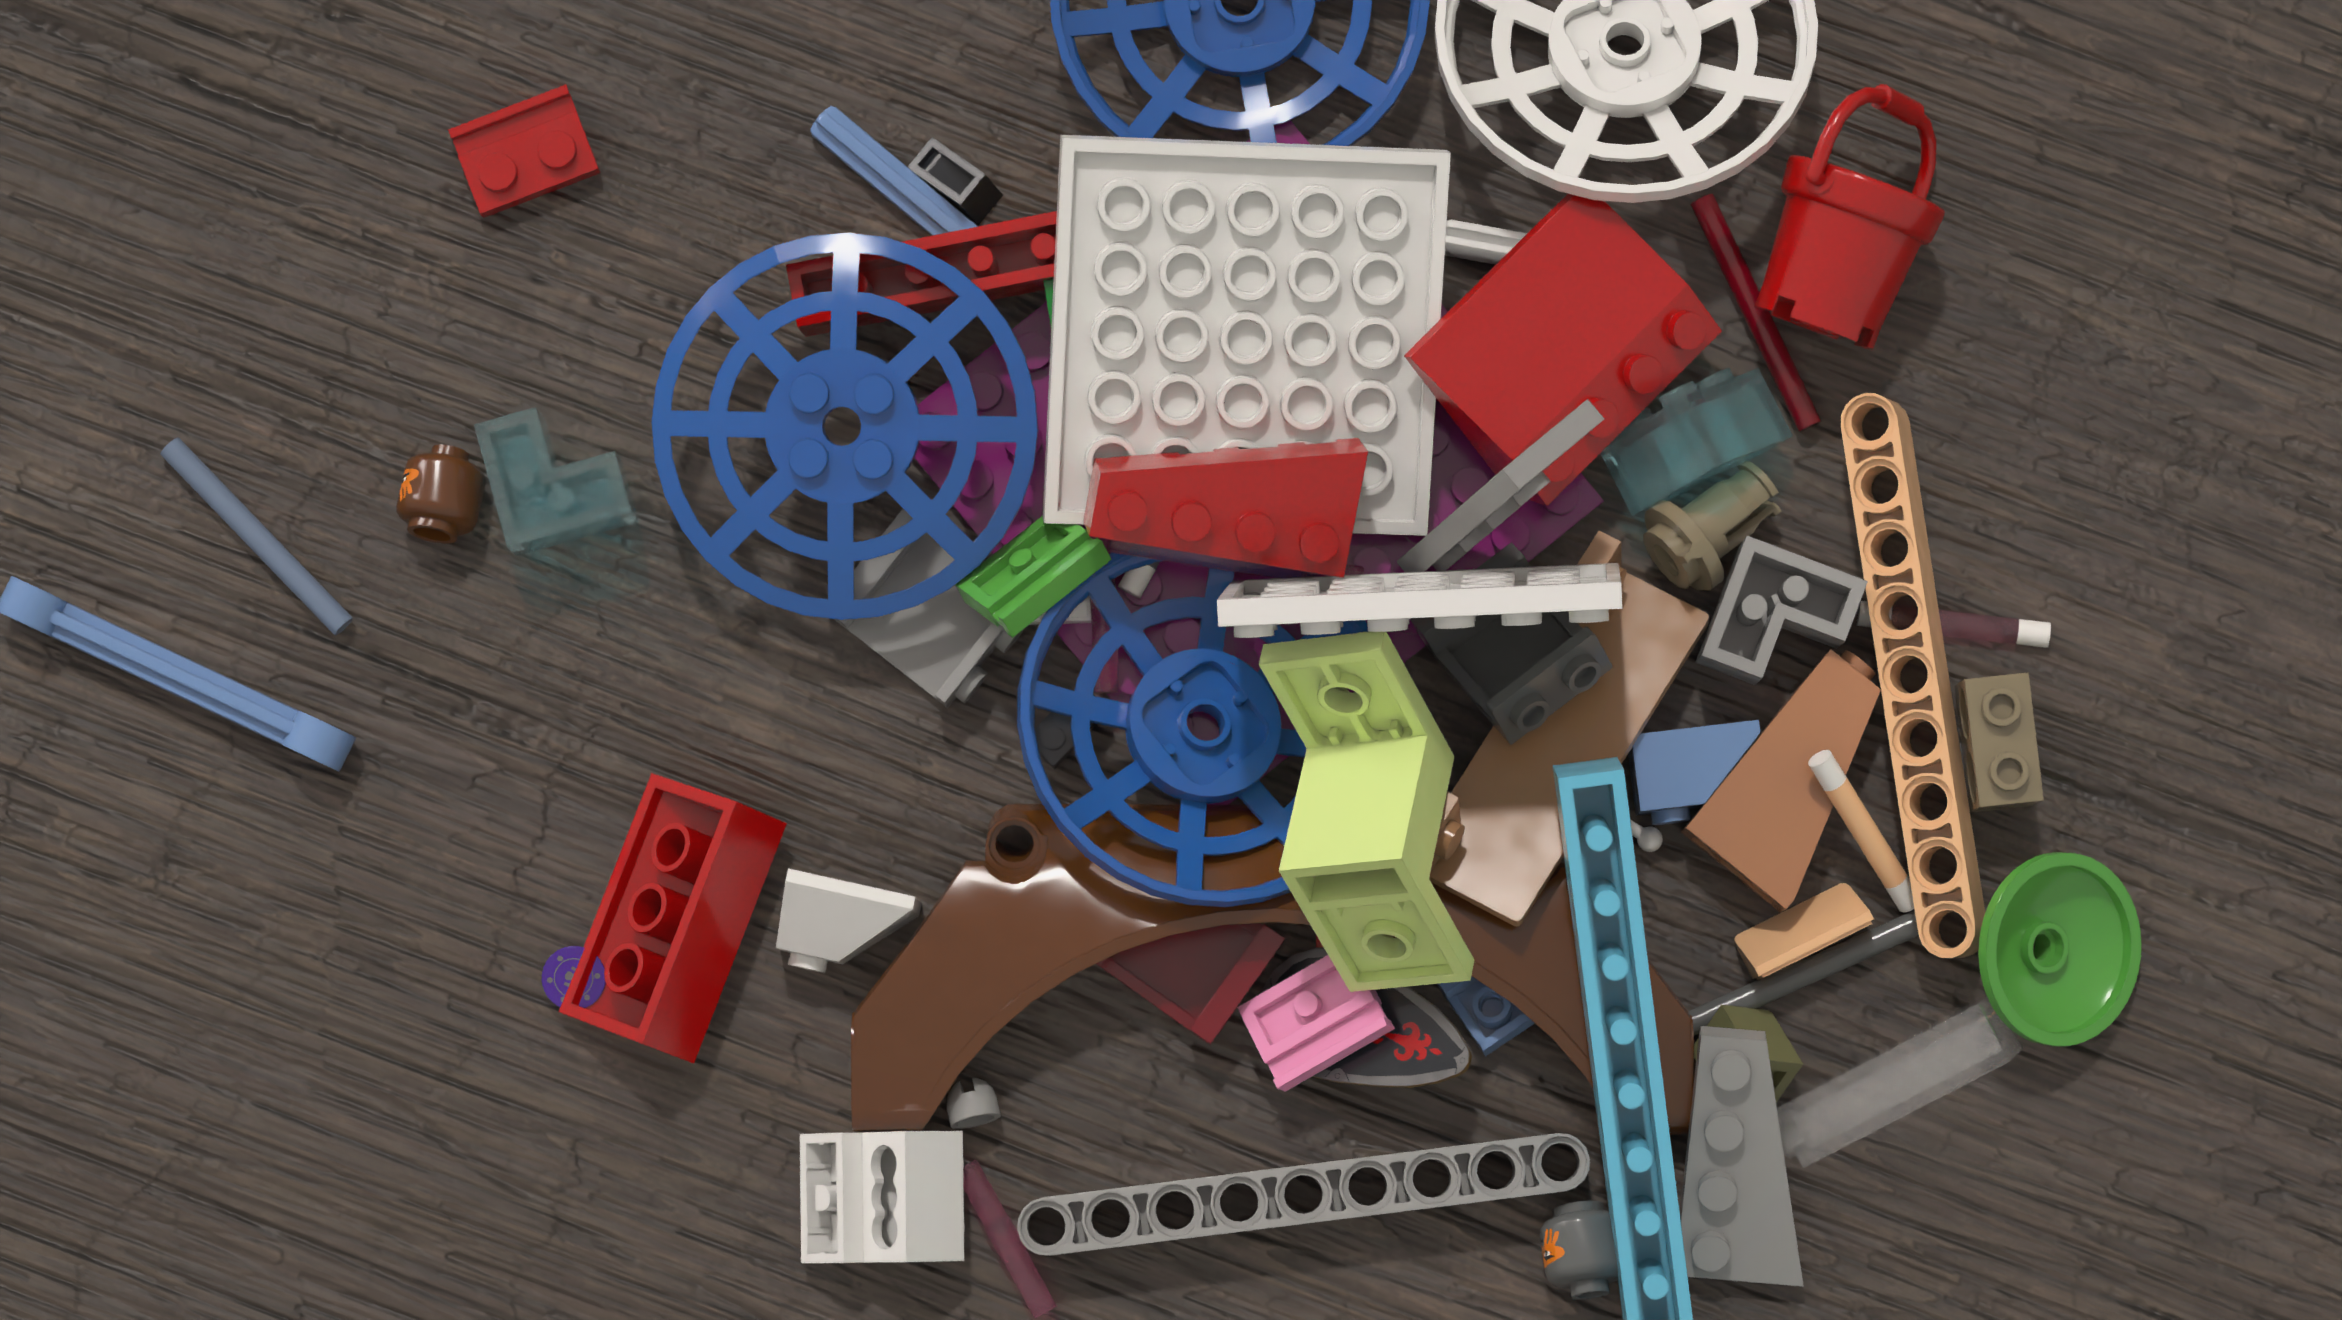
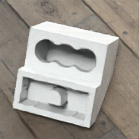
[800,1131,965,1263]

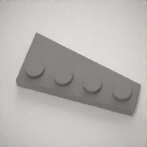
[1397,399,1604,572]

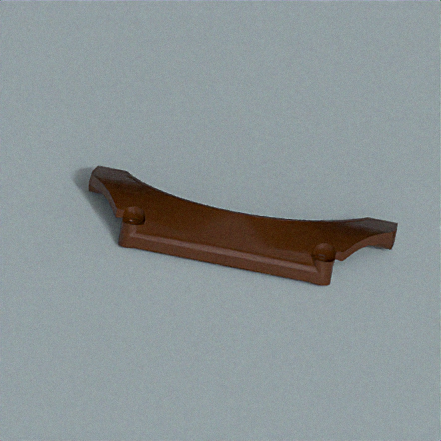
[851,803,1694,1135]

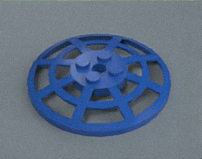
[1050,0,1430,146]
[652,233,1039,620]
[1017,543,1369,907]

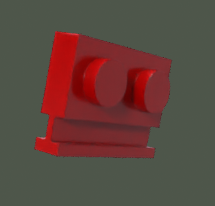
[448,84,601,218]

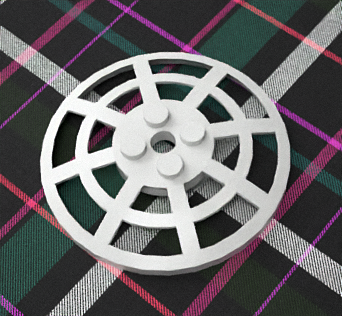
[1435,0,1818,203]

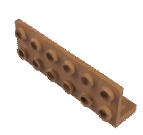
[1429,531,1709,926]

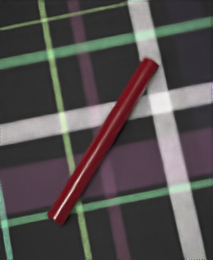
[1690,193,1822,432]

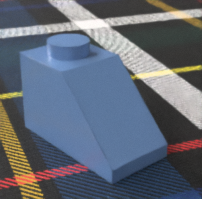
[1628,720,1760,825]

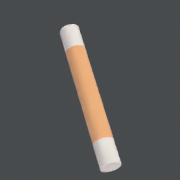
[1808,750,1914,913]

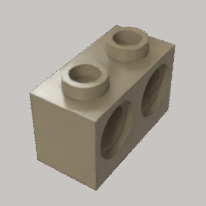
[1954,672,2044,812]

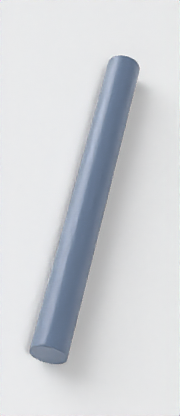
[160,437,353,636]

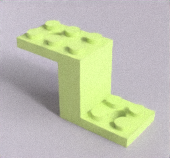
[1259,631,1475,992]

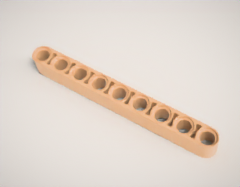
[1841,393,1985,958]

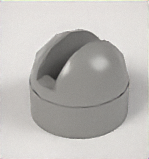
[946,1078,1001,1129]

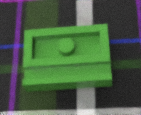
[955,516,1112,638]

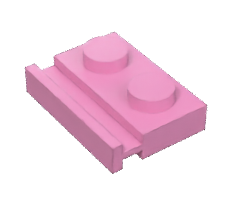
[1237,955,1395,1092]

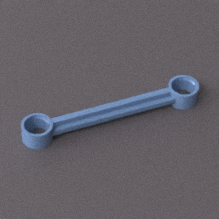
[0,576,356,772]

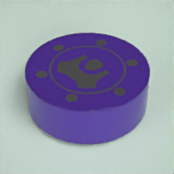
[542,946,606,1008]

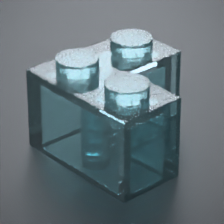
[1600,368,1793,516]
[474,407,639,556]

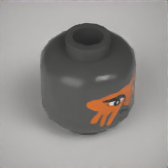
[1540,1201,1618,1300]

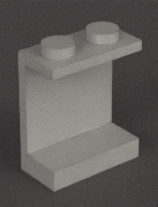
[834,509,1025,708]

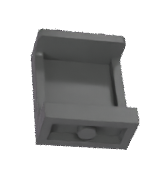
[1410,542,1613,745]

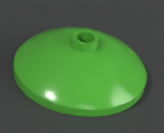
[1978,852,2142,1046]

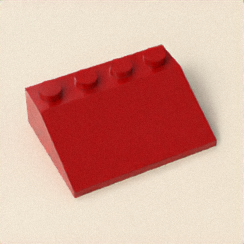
[1404,194,1722,506]

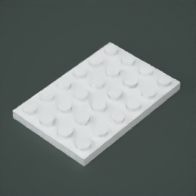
[1217,563,1622,638]

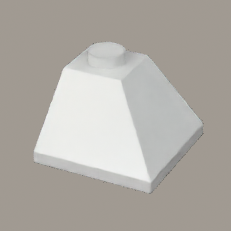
[776,868,922,973]

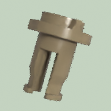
[1643,461,1782,590]

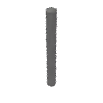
[1688,910,1919,1036]

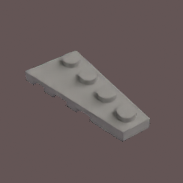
[1680,1026,1804,1287]

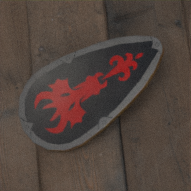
[1260,948,1472,1088]

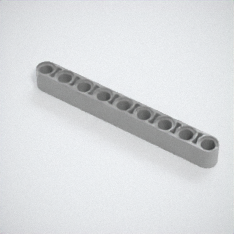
[1017,1133,1590,1256]

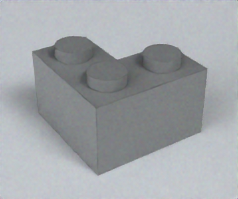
[1695,536,1868,685]

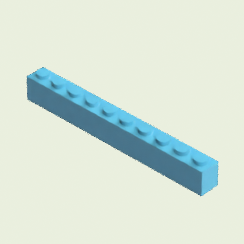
[1552,757,1693,1320]

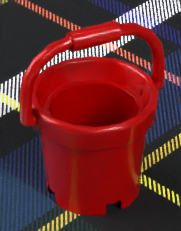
[1755,84,1945,350]

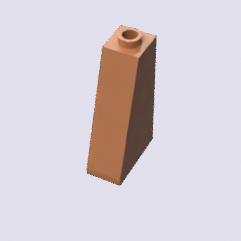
[1681,649,1881,913]

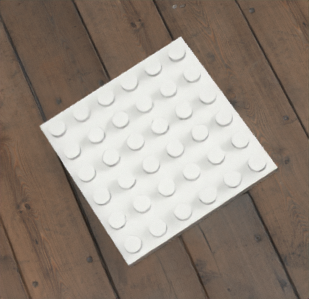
[1042,135,1451,536]

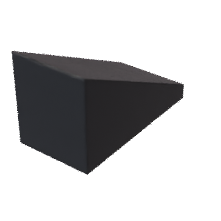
[908,137,1003,225]

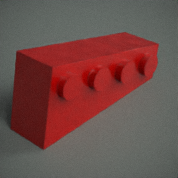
[1083,438,1368,578]

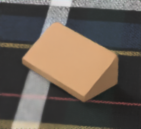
[1734,883,1874,980]

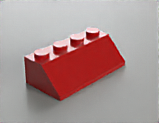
[558,773,787,1064]

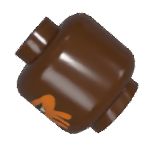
[396,444,486,544]

